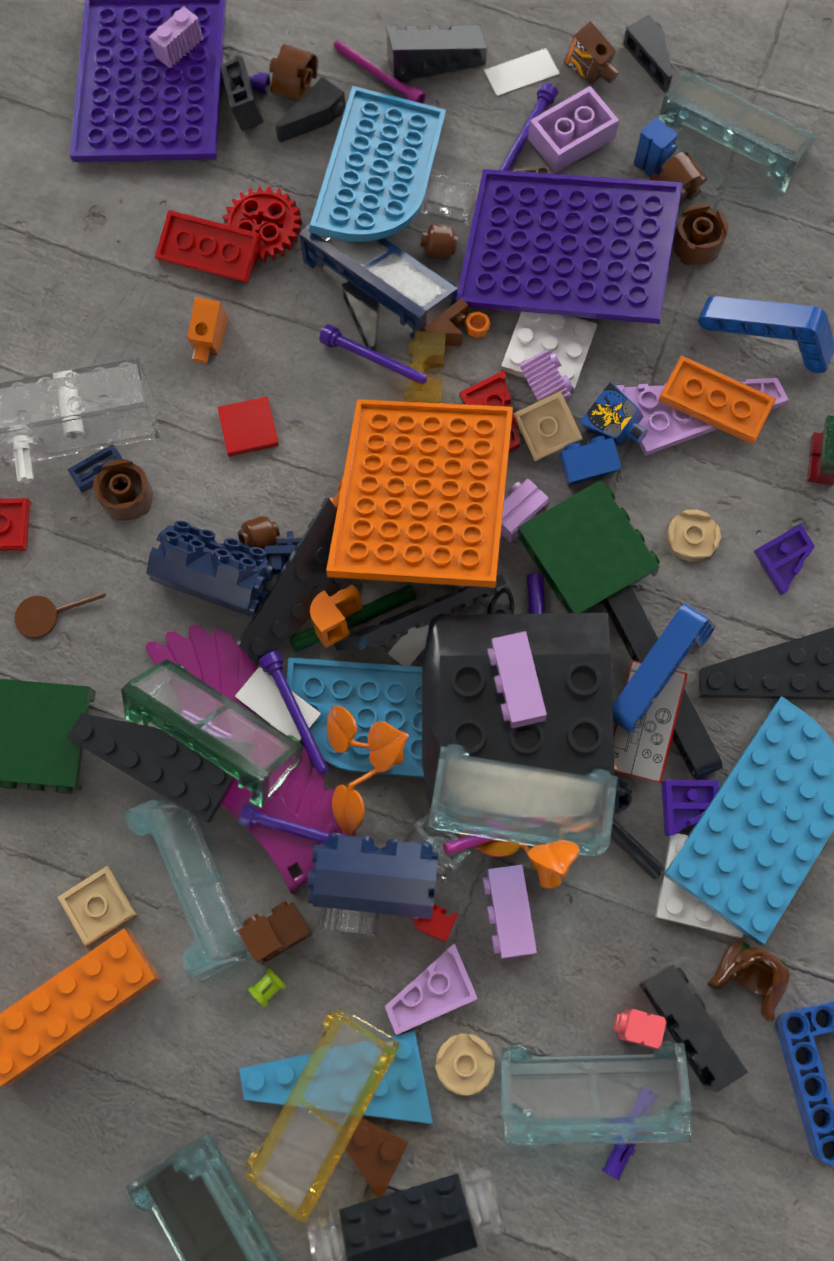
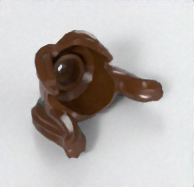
[707,940,789,1022]

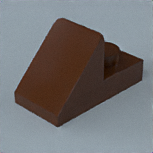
[423,298,468,346]

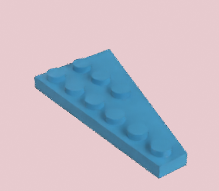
[239,1031,433,1124]

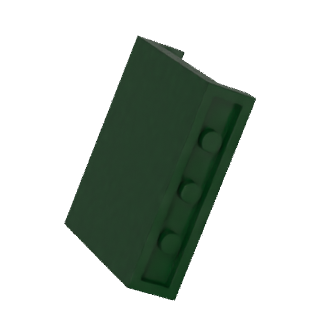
[517,480,660,613]
[0,679,96,794]

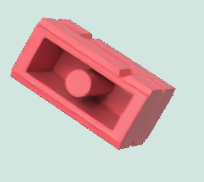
[613,1009,666,1049]

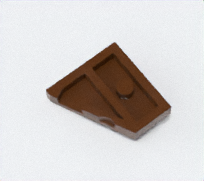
[340,1113,408,1197]

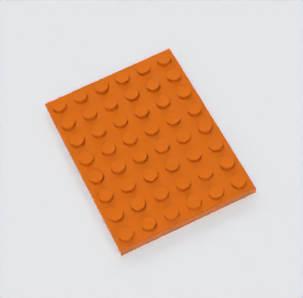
[326,399,513,588]

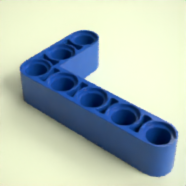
[698,296,834,373]
[612,603,715,733]
[775,1001,834,1165]

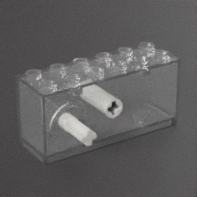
[0,357,160,484]

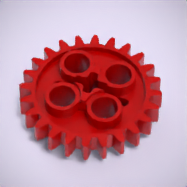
[222,186,303,263]

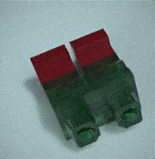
[807,415,834,485]

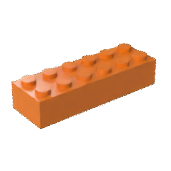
[0,928,162,1087]

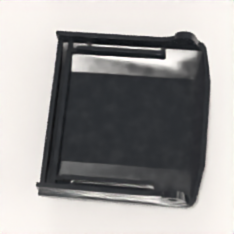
[422,613,615,817]

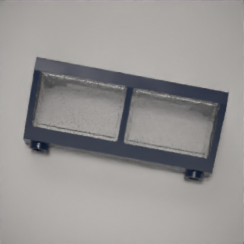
[299,224,458,344]

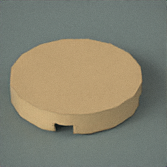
[666,510,721,562]
[436,1033,495,1096]

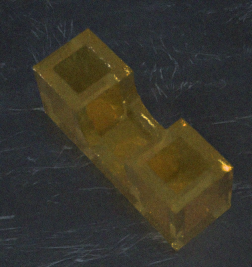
[405,331,446,403]

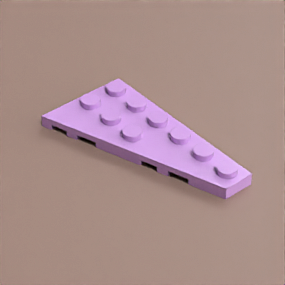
[615,378,789,456]

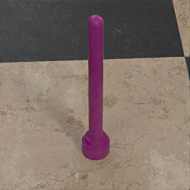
[333,40,426,104]

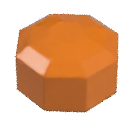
[465,311,490,339]

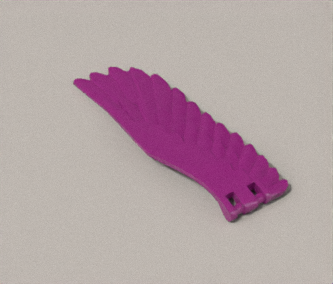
[145,625,355,894]

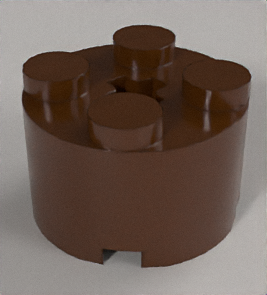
[269,44,318,102]
[649,152,707,207]
[673,204,728,265]
[93,459,153,521]

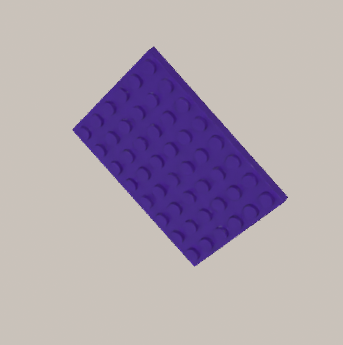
[70,0,226,162]
[456,169,682,324]

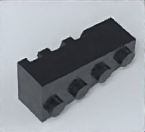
[386,25,487,82]
[639,965,748,1092]

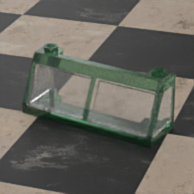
[121,659,303,808]

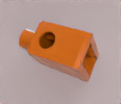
[187,297,229,364]

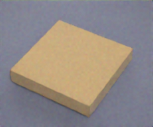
[513,391,583,461]
[57,866,137,947]

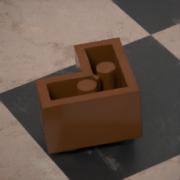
[238,901,312,965]

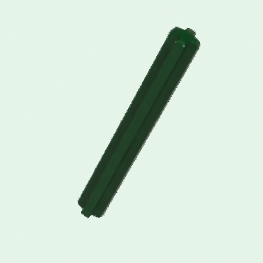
[290,585,416,652]

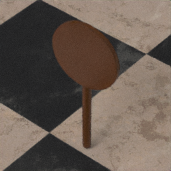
[15,592,106,638]

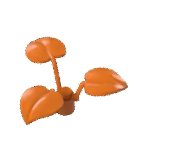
[327,705,409,836]
[475,816,600,888]

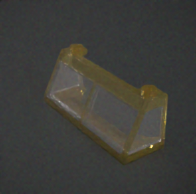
[245,1007,402,1224]

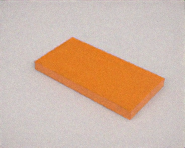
[658,355,776,445]

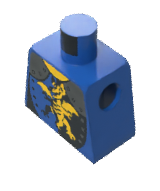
[580,382,648,446]

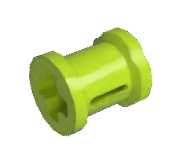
[247,968,287,1008]

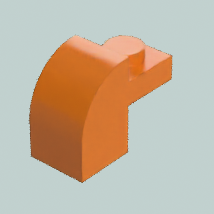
[310,585,362,648]

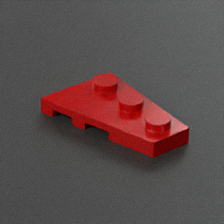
[459,370,520,453]

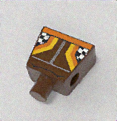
[564,21,620,84]

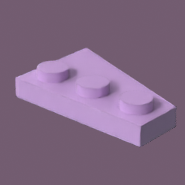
[385,943,478,1035]

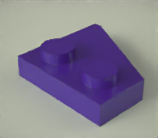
[753,524,815,595]
[661,780,719,836]

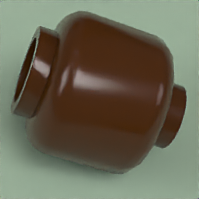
[420,224,458,260]
[238,516,280,551]

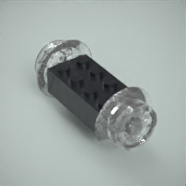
[307,1160,507,1261]

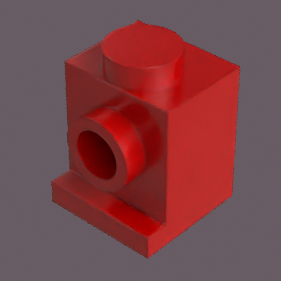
[411,904,458,943]

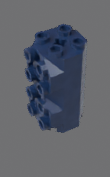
[146,521,275,617]
[308,833,438,919]

